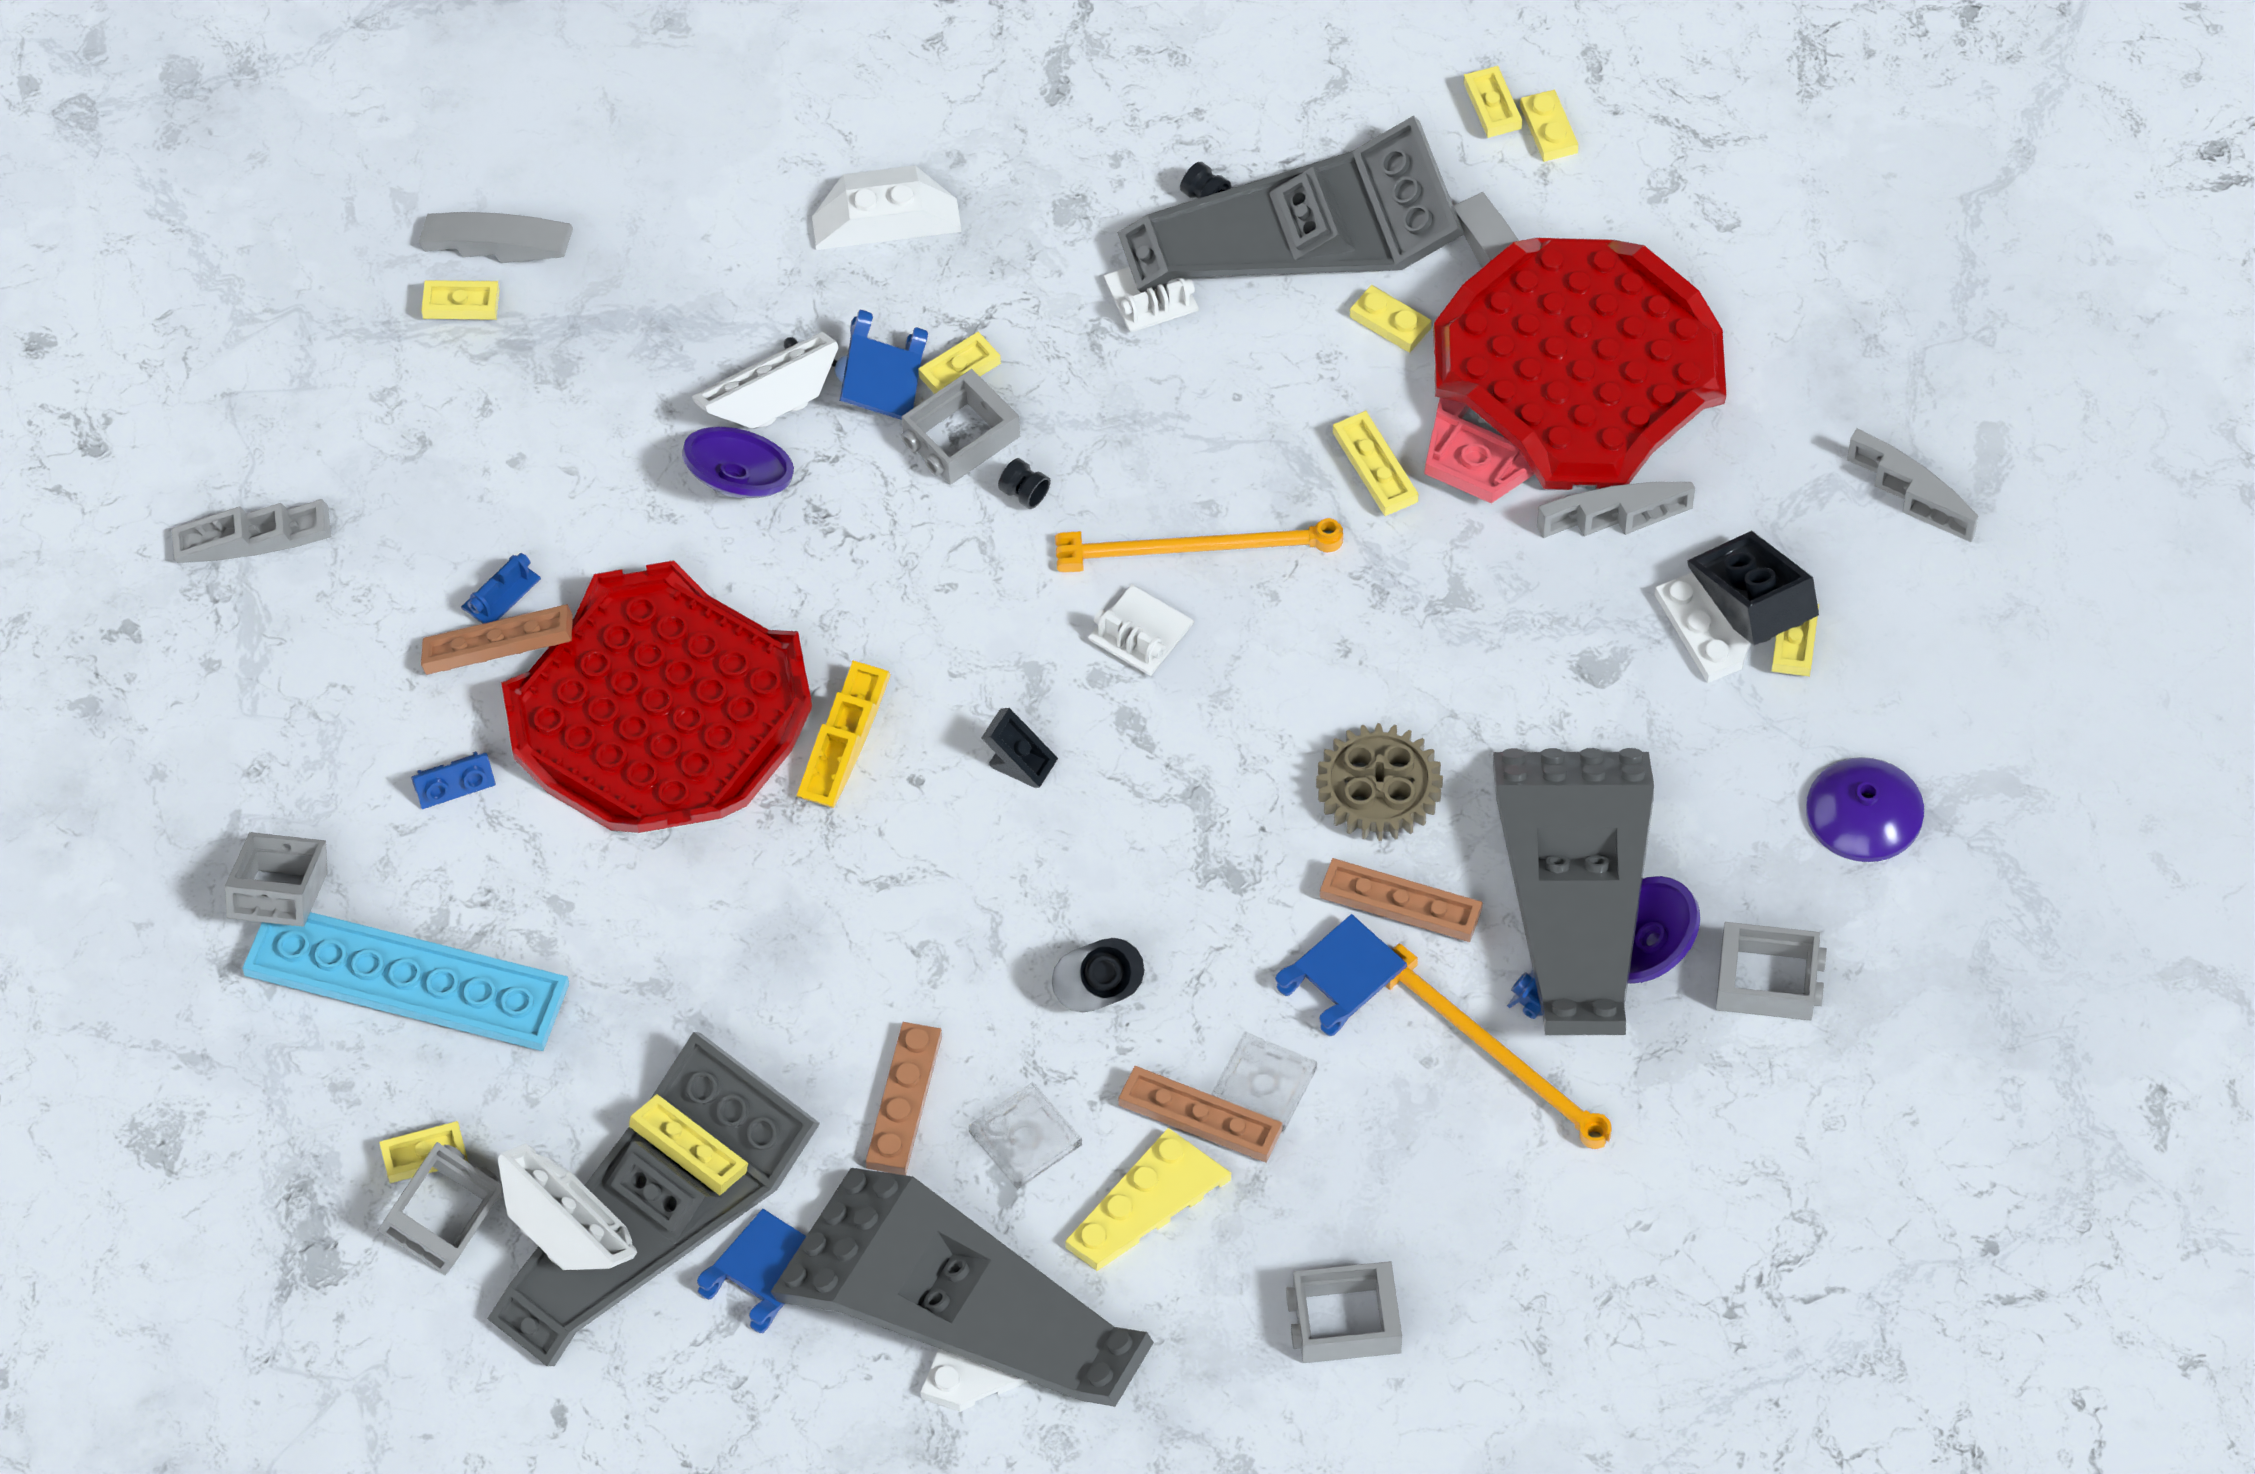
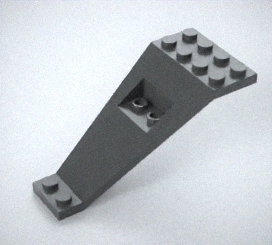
[1117,115,1464,293]
[1493,748,1654,1035]
[487,1032,820,1366]
[771,1168,1154,1407]

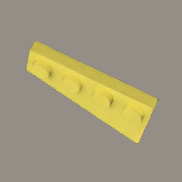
[1065,1128,1231,1271]

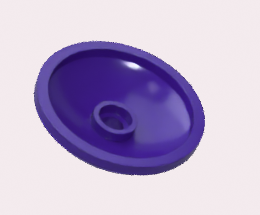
[682,427,794,498]
[1806,757,1924,862]
[1628,876,1700,984]

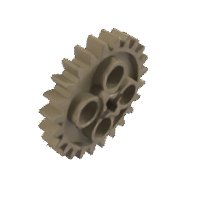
[1316,723,1443,841]

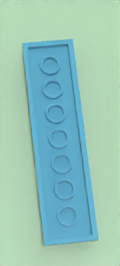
[242,912,569,1051]

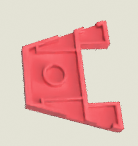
[1424,398,1535,503]

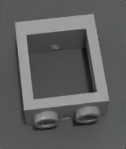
[901,369,1020,485]
[225,832,328,927]
[1716,922,1827,1021]
[378,1142,503,1275]
[1286,1261,1402,1363]

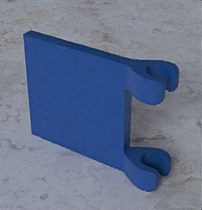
[839,309,928,420]
[1275,914,1407,1036]
[697,1209,806,1333]

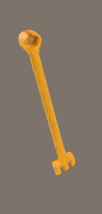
[1055,518,1343,572]
[1386,943,1612,1149]

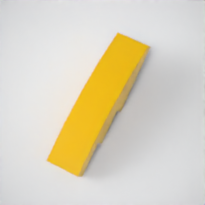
[796,660,891,808]

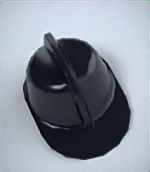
[1051,938,1145,1013]

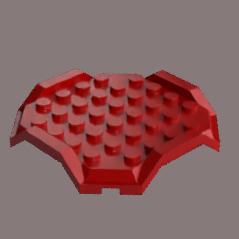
[1433,238,1727,490]
[501,560,812,833]

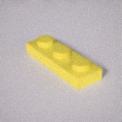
[1333,411,1419,516]
[629,1094,748,1196]

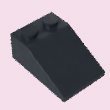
[1687,530,1819,646]

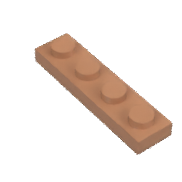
[421,604,573,675]
[1320,858,1483,942]
[866,1022,942,1175]
[1118,1066,1283,1163]

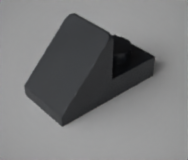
[981,707,1058,788]

